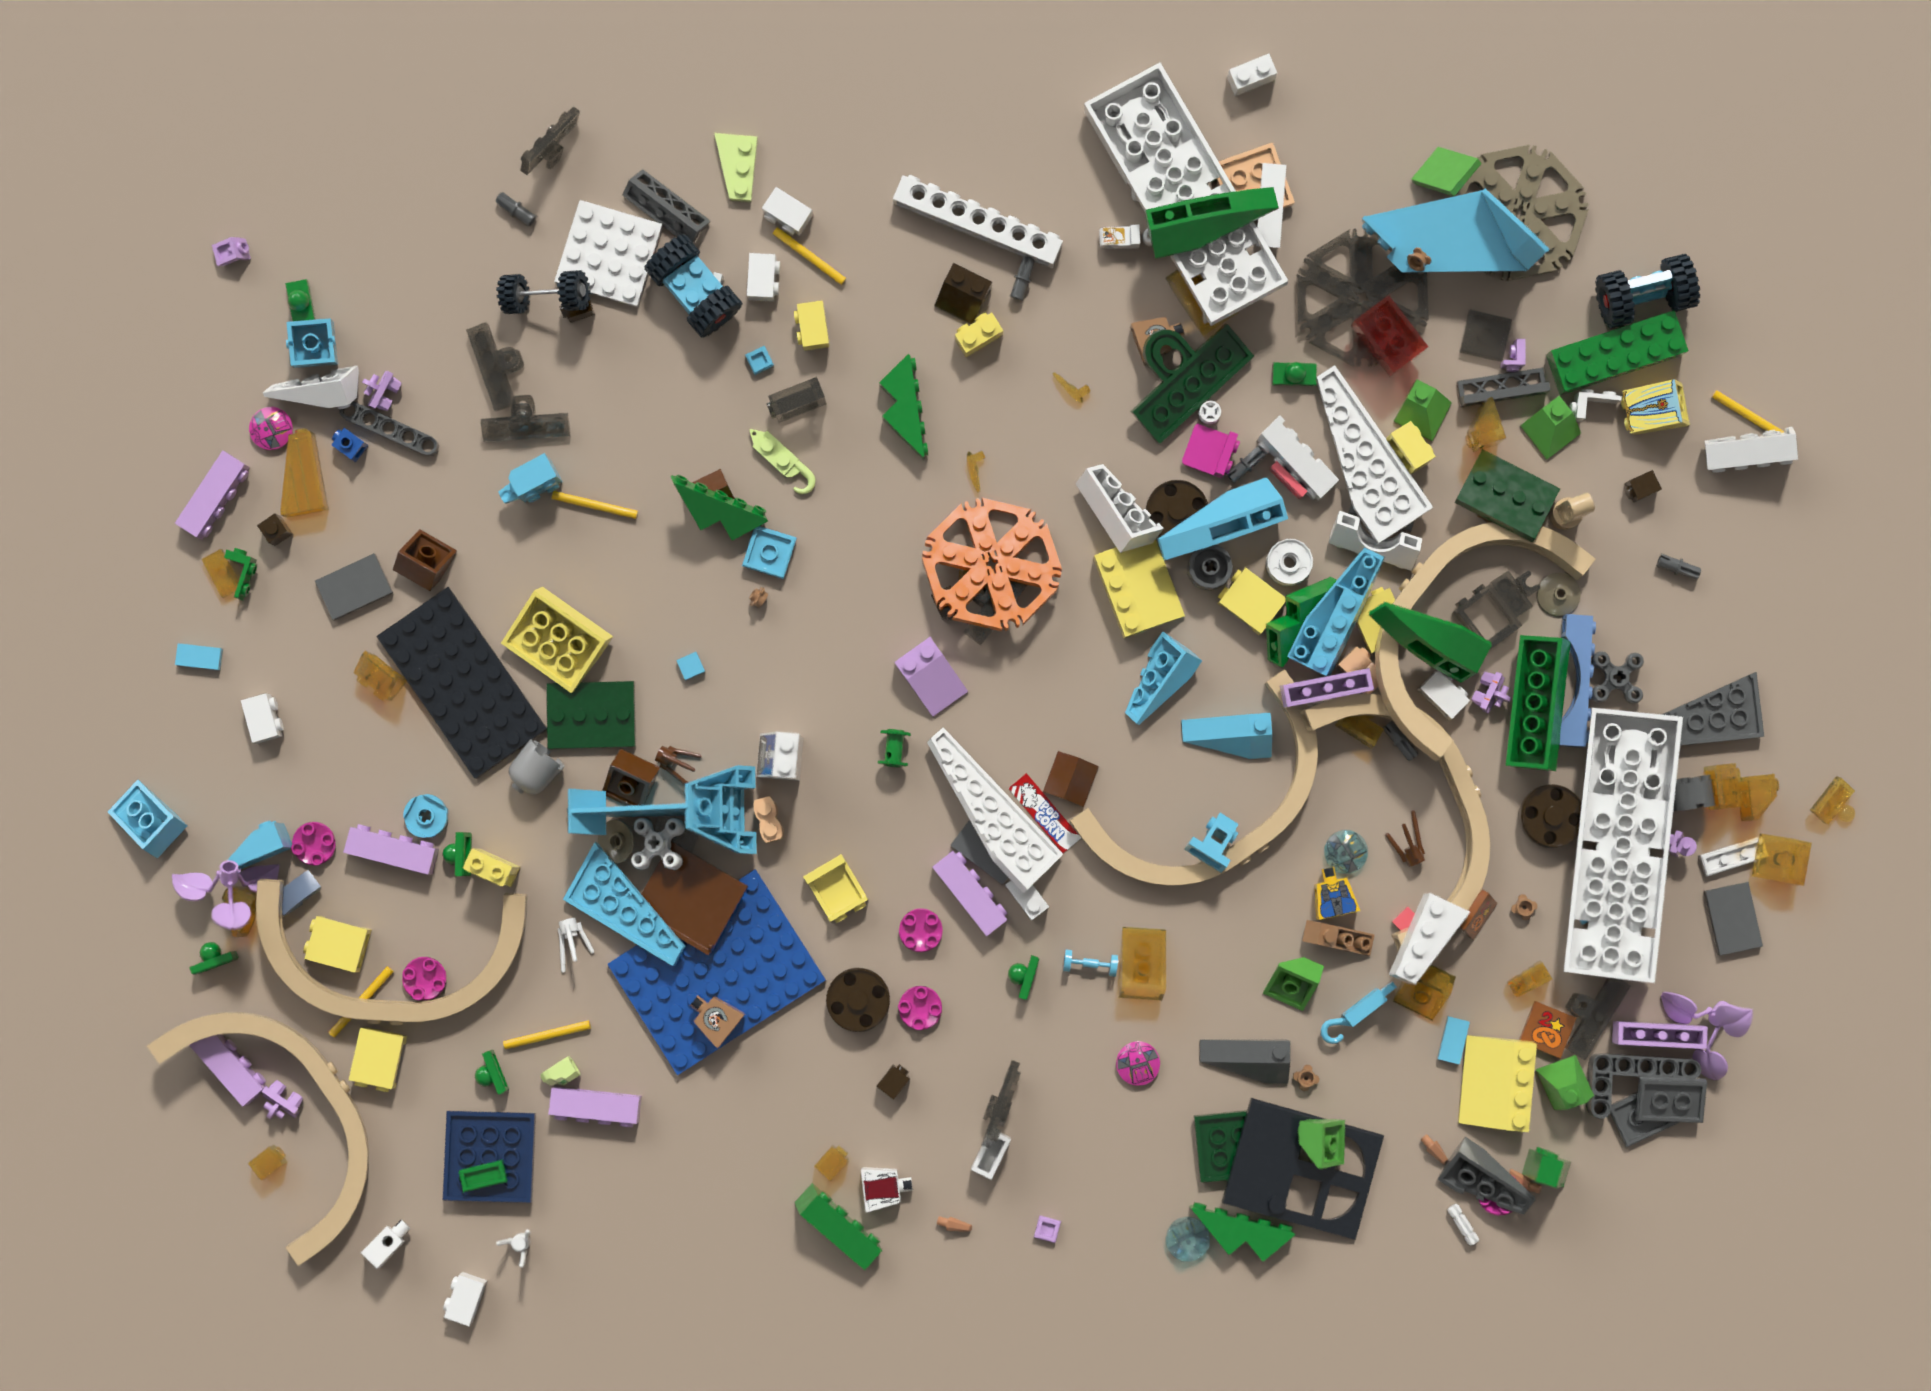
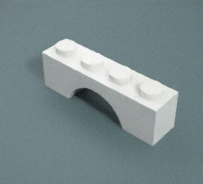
[1329,511,1422,571]

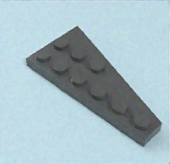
[1661,672,1764,746]

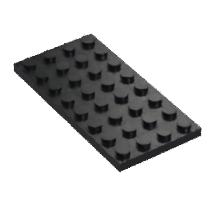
[376,587,547,779]

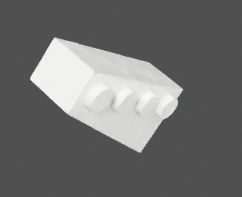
[1257,415,1339,501]
[1704,427,1798,473]
[1076,464,1164,553]
[1389,893,1470,984]

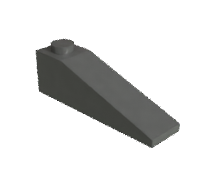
[1200,1039,1291,1084]
[1437,1137,1536,1215]

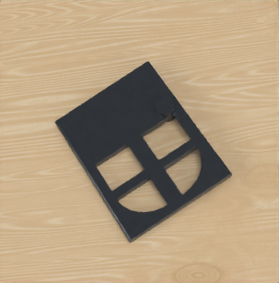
[1222,1098,1384,1240]

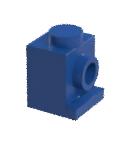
[332,428,369,462]

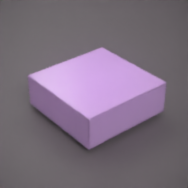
[1034,1215,1061,1243]

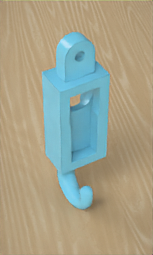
[1321,981,1397,1044]

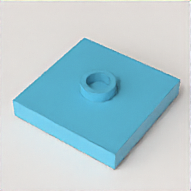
[742,526,797,580]

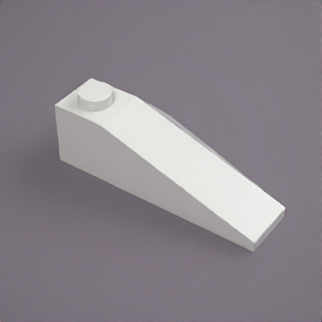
[263,366,359,409]

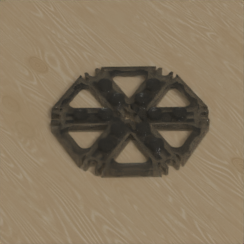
[1296,228,1429,367]

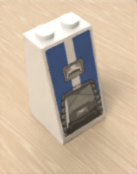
[756,732,804,781]

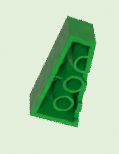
[794,1183,882,1270]

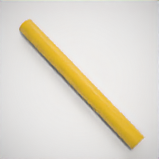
[772,227,846,285]
[1712,390,1784,433]
[552,491,638,519]
[328,966,394,1038]
[503,1020,591,1050]

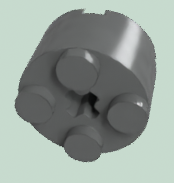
[1187,545,1232,591]
[1673,775,1716,811]

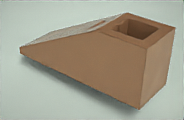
[1302,920,1374,956]

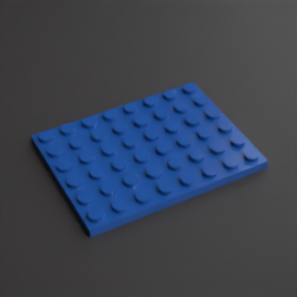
[607,869,826,1075]

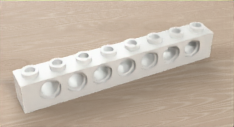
[893,175,1063,268]

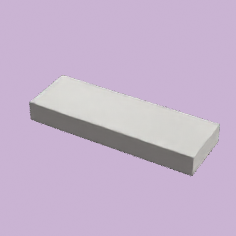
[1698,836,1769,876]

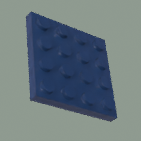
[443,1111,536,1203]

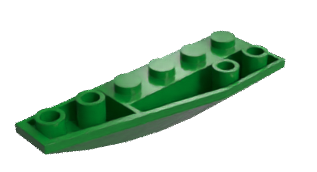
[1145,187,1279,259]
[1369,602,1492,683]

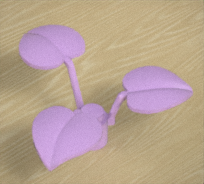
[172,860,279,930]
[1661,992,1753,1080]

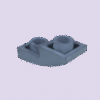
[282,870,321,916]

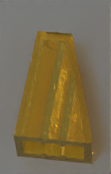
[280,429,329,518]

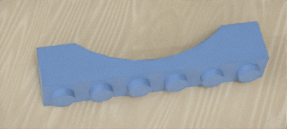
[1559,614,1596,748]

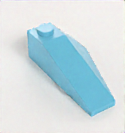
[1125,632,1202,725]
[1181,713,1272,759]

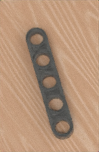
[339,401,439,456]

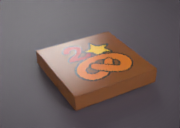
[1459,889,1497,940]
[1519,1001,1576,1059]

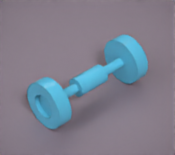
[1063,949,1118,977]

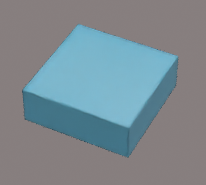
[745,345,774,375]
[676,652,706,680]

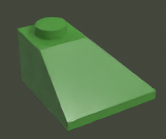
[1393,379,1452,441]
[1520,396,1581,460]
[1263,957,1324,1011]
[1536,1055,1594,1110]
[1298,1119,1345,1168]

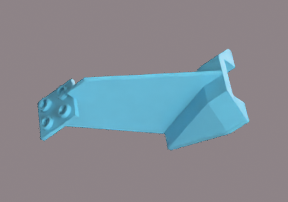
[1362,188,1549,272]
[568,765,757,854]

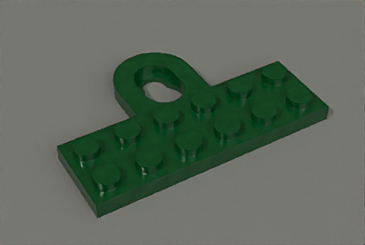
[1130,324,1254,444]

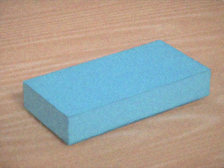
[175,643,223,670]
[1437,1016,1470,1065]

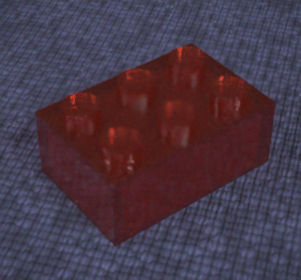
[1351,295,1429,377]

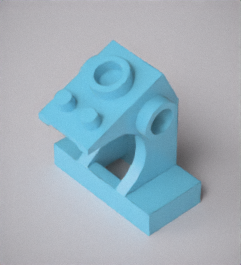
[1184,813,1238,873]

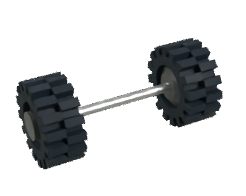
[496,270,591,314]

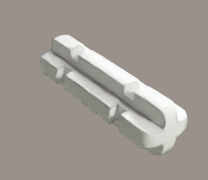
[1447,1204,1479,1246]

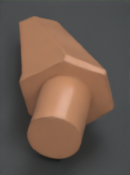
[1421,1134,1448,1164]
[1510,1169,1542,1194]
[937,1216,972,1232]

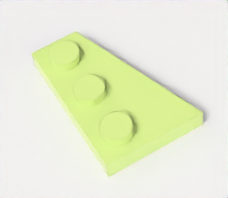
[714,133,758,202]

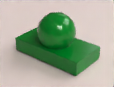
[285,279,316,321]
[1272,362,1317,386]
[442,832,472,876]
[189,942,239,975]
[1008,955,1039,1000]
[475,1049,509,1095]
[459,1160,508,1192]

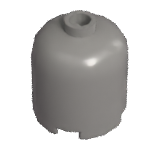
[508,739,565,794]

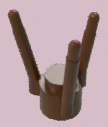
[655,746,702,785]
[1385,810,1425,867]

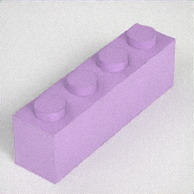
[175,450,250,540]
[1280,668,1374,707]
[343,824,439,875]
[933,851,1008,936]
[1612,1021,1708,1049]
[189,1034,267,1107]
[548,1087,642,1127]

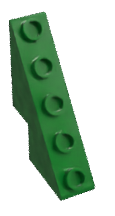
[879,354,929,460]
[671,475,768,541]
[1266,577,1337,668]
[1190,1202,1295,1262]

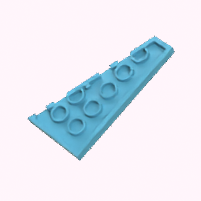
[563,842,686,966]

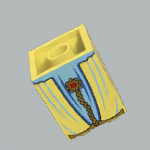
[1621,379,1690,435]

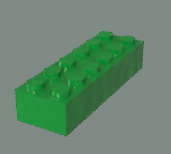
[1546,310,1689,395]
[1506,635,1571,772]

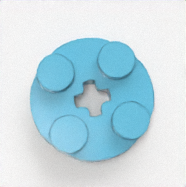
[403,794,449,838]

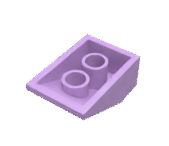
[894,637,968,716]

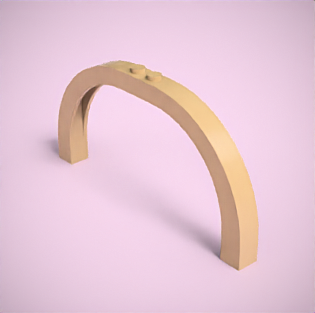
[1375,522,1596,762]
[1070,669,1318,885]
[1299,694,1490,952]
[256,879,527,1025]
[147,1012,369,1266]

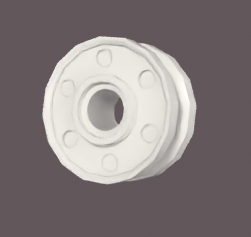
[1266,539,1313,586]

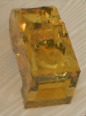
[1507,960,1552,997]

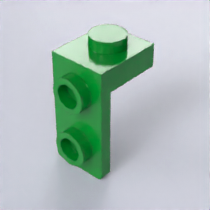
[224,548,257,600]

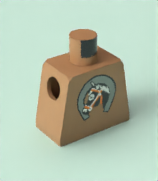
[1130,317,1185,366]
[690,995,745,1048]

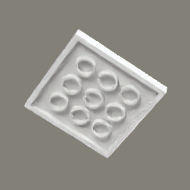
[554,200,663,307]

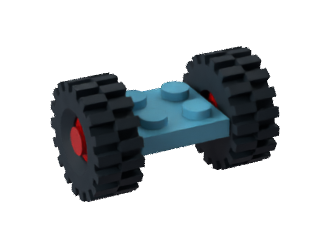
[644,234,743,338]
[1595,253,1701,328]

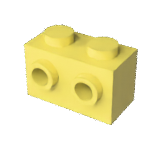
[794,300,830,351]
[955,313,1003,357]
[1386,421,1436,474]

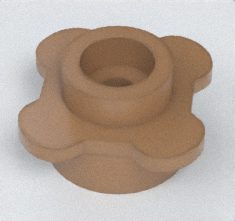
[1407,247,1431,271]
[749,587,768,608]
[1511,894,1538,920]
[1293,1065,1319,1091]

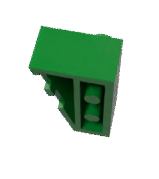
[1522,1147,1571,1188]

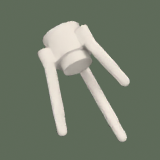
[557,918,594,973]
[496,1229,531,1268]

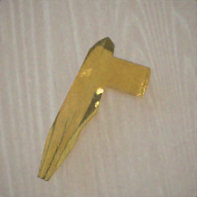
[1053,372,1091,403]
[967,451,985,492]

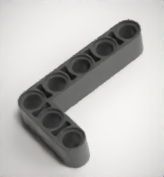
[1586,1053,1701,1119]

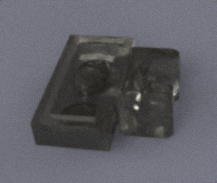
[1490,570,1541,619]

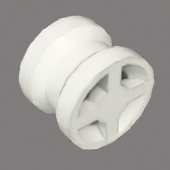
[1198,401,1221,425]

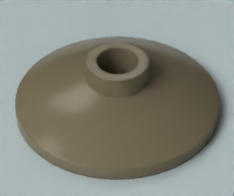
[1537,573,1581,616]
[598,820,634,863]

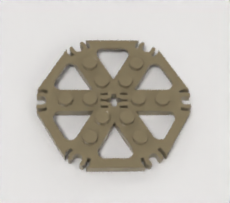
[1456,145,1589,281]

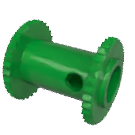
[877,729,911,768]

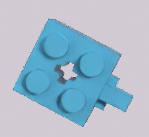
[498,453,563,504]

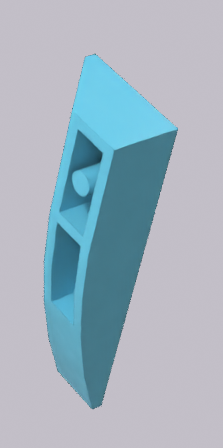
[1157,478,1288,560]
[1287,547,1385,676]

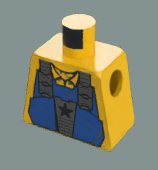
[1314,867,1360,920]

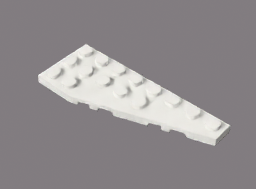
[1316,365,1433,544]
[927,728,1063,893]

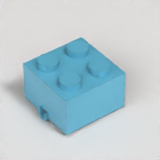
[286,318,338,368]

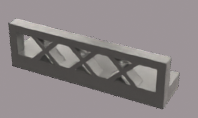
[622,169,710,244]
[1457,368,1550,407]

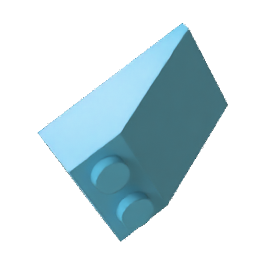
[108,780,188,858]
[228,820,292,870]

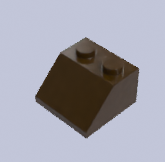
[934,263,992,324]

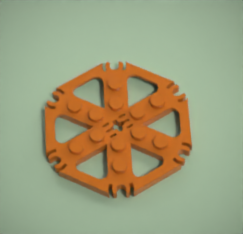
[922,498,1062,632]

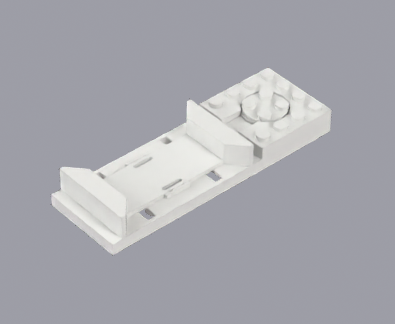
[1084,63,1288,326]
[1564,708,1683,983]

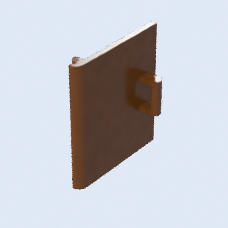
[641,841,748,955]

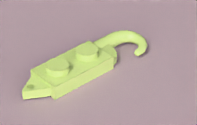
[749,429,816,494]

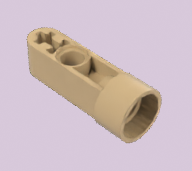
[1550,492,1595,530]

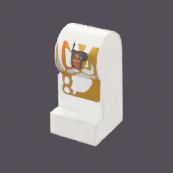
[1099,224,1140,249]

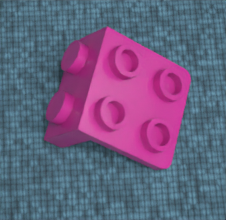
[1182,424,1240,478]

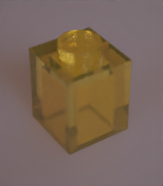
[814,1144,849,1181]
[248,1145,287,1181]

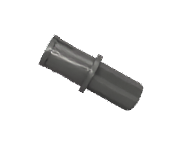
[495,192,537,227]
[1010,256,1035,301]
[1226,447,1266,484]
[1656,553,1701,580]
[1382,721,1418,761]

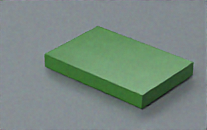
[1411,147,1482,196]

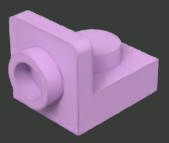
[212,237,251,267]
[1500,339,1526,372]

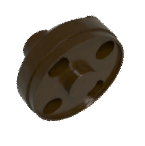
[1146,480,1208,538]
[1518,784,1582,848]
[826,968,890,1032]

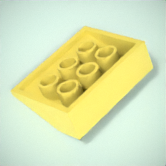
[1093,539,1185,639]
[501,587,613,693]
[1458,1035,1537,1132]

